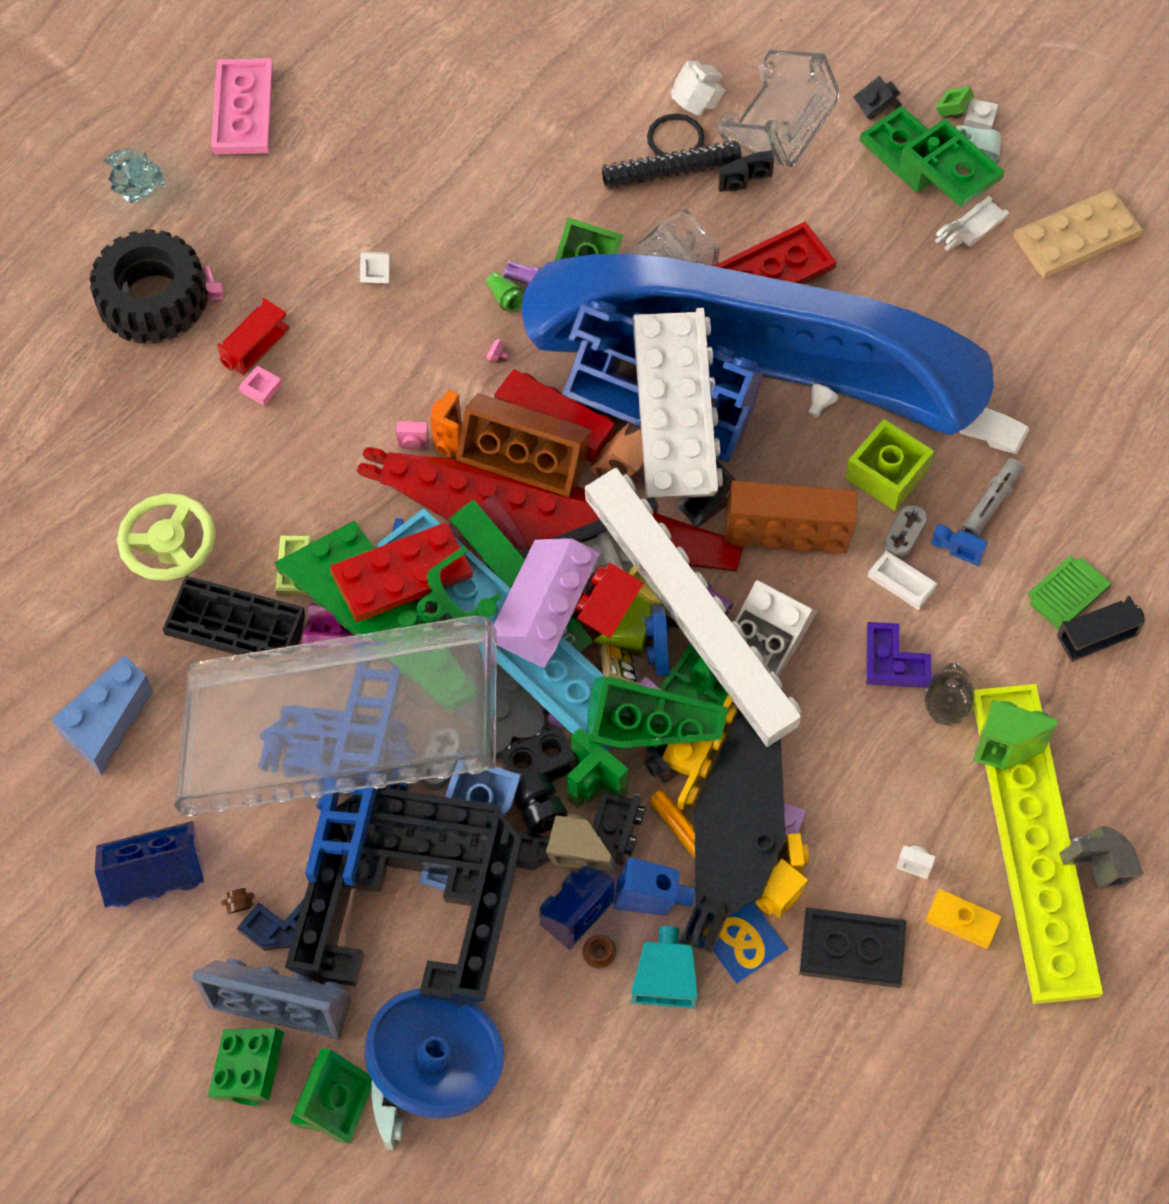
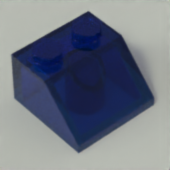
[539,866,615,950]

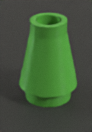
[486,272,524,312]

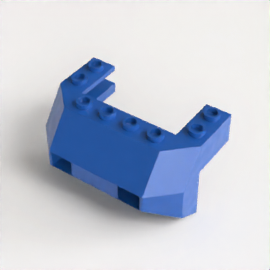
[562,301,764,462]

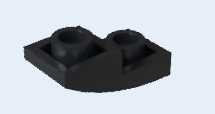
[718,150,775,192]

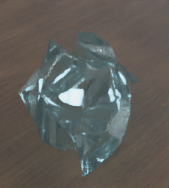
[103,148,166,204]

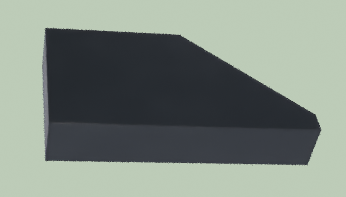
[516,831,550,870]

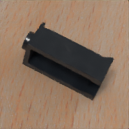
[1057,596,1145,662]

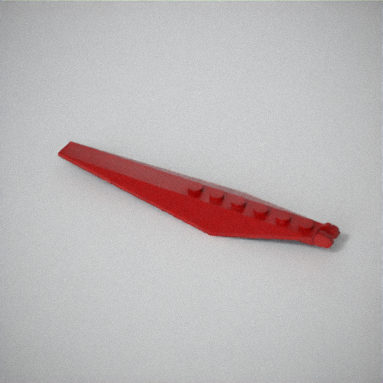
[357,447,743,571]

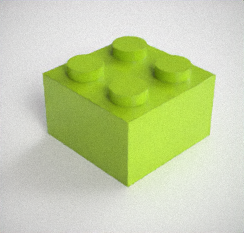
[845,419,934,511]

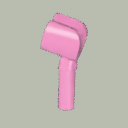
[204,266,224,300]

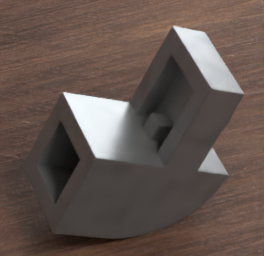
[1059,826,1144,889]

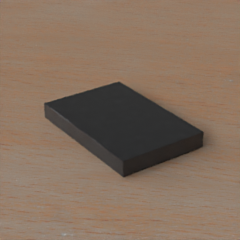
[799,907,907,988]

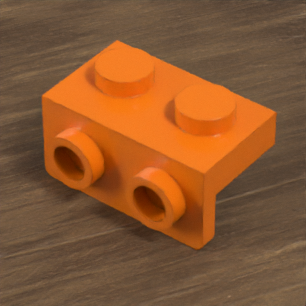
[430,389,462,459]

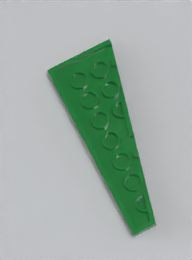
[274,520,479,714]

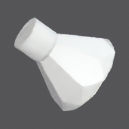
[808,384,839,418]

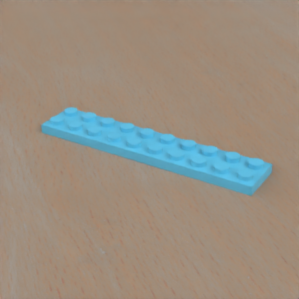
[377,508,613,752]

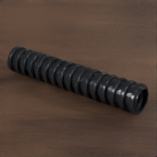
[602,139,742,190]

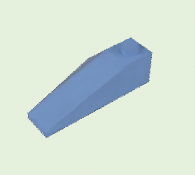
[419,755,521,891]

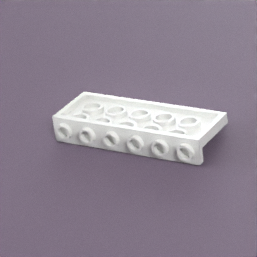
[633,308,723,500]

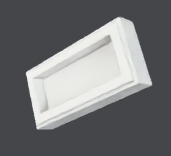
[867,550,938,610]

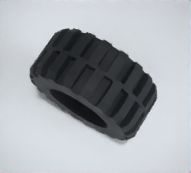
[89,229,208,344]

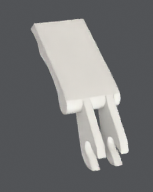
[935,196,1009,251]

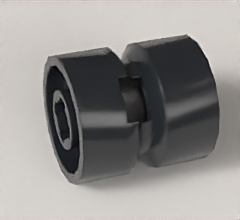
[514,773,568,835]

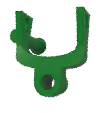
[416,545,501,624]

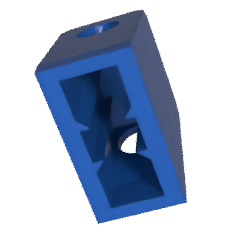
[613,857,695,916]

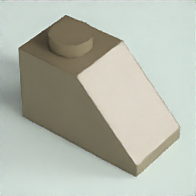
[546,814,618,875]

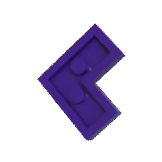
[866,622,931,688]

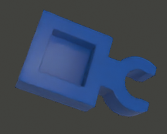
[931,524,988,566]

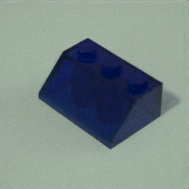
[95,821,204,908]

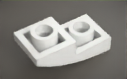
[959,408,1030,454]

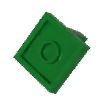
[567,728,629,808]
[290,1048,372,1144]

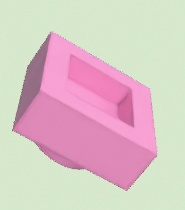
[239,365,282,406]
[396,421,429,450]

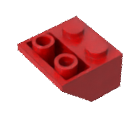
[573,563,644,638]

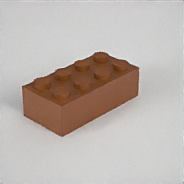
[456,393,592,497]
[724,480,857,554]

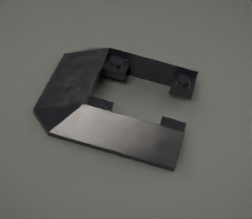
[285,788,522,1007]

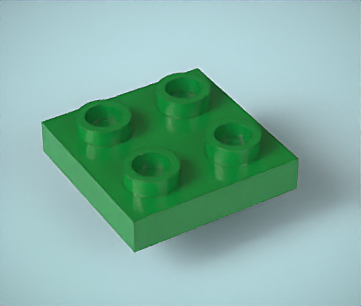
[659,643,728,706]
[208,1028,284,1106]

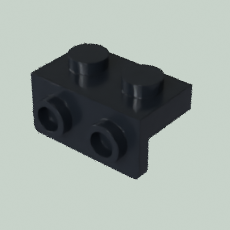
[592,791,646,865]

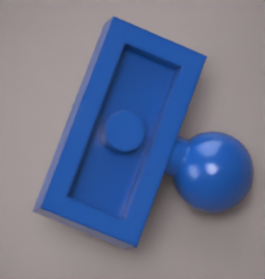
[645,604,670,676]

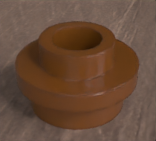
[221,888,255,914]
[582,935,616,969]

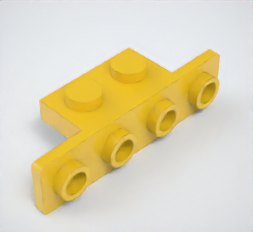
[662,695,738,813]

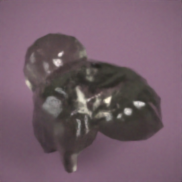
[924,662,975,726]

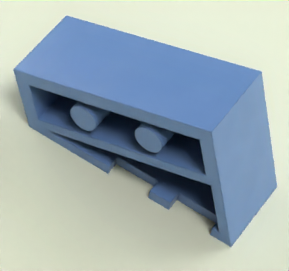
[51,655,153,775]

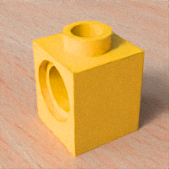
[756,859,808,919]

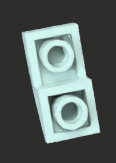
[372,1080,404,1151]

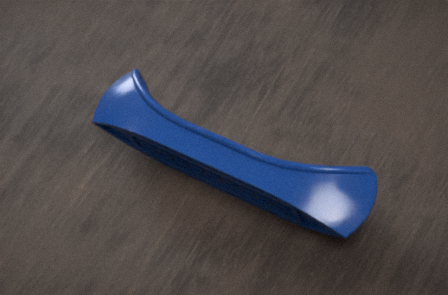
[522,254,994,435]

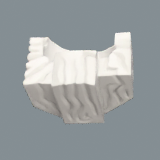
[671,60,726,116]

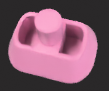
[486,339,508,361]

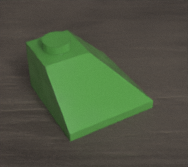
[554,217,623,261]

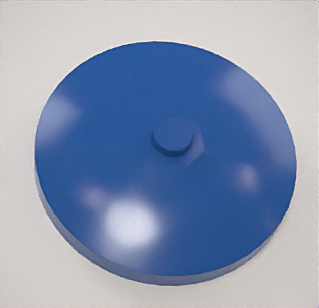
[365,988,504,1119]

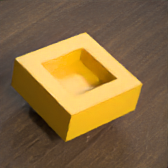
[785,833,809,874]

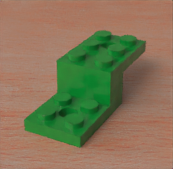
[860,106,1005,208]

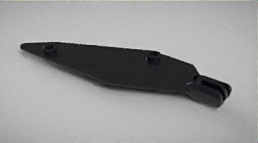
[680,710,786,953]

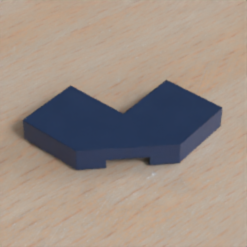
[237,899,304,951]

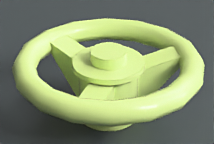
[116,493,216,581]

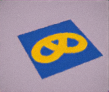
[713,902,788,984]

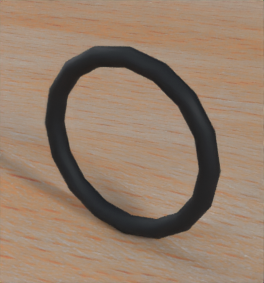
[647,113,705,156]

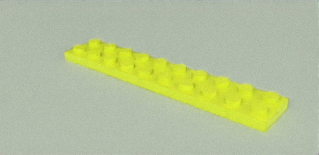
[971,684,1103,1004]

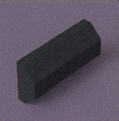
[162,576,305,668]

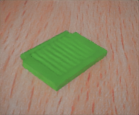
[1027,556,1112,630]

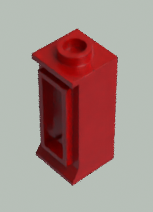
[217,298,290,376]

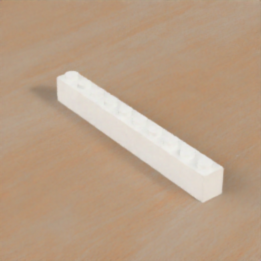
[585,468,802,747]

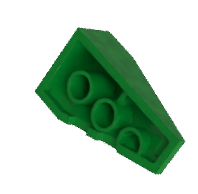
[588,676,728,749]

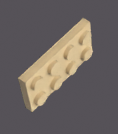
[1013,188,1143,279]

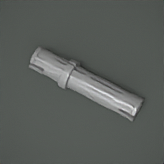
[961,458,1025,536]

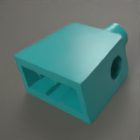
[631,926,697,1009]

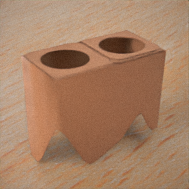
[588,423,643,478]

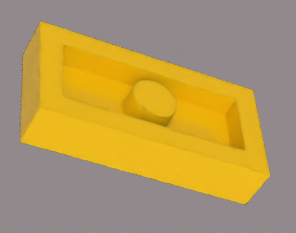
[925,889,1002,949]

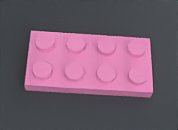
[211,58,273,154]

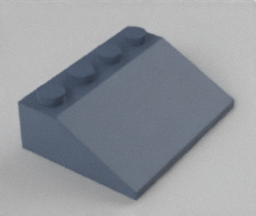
[192,959,351,1039]

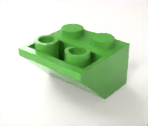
[973,700,1058,770]

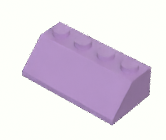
[486,539,600,668]

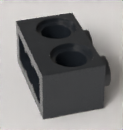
[500,726,576,782]

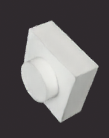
[964,99,998,129]
[360,251,391,283]
[896,845,936,879]

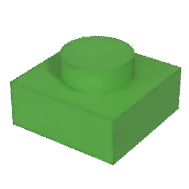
[936,87,974,117]

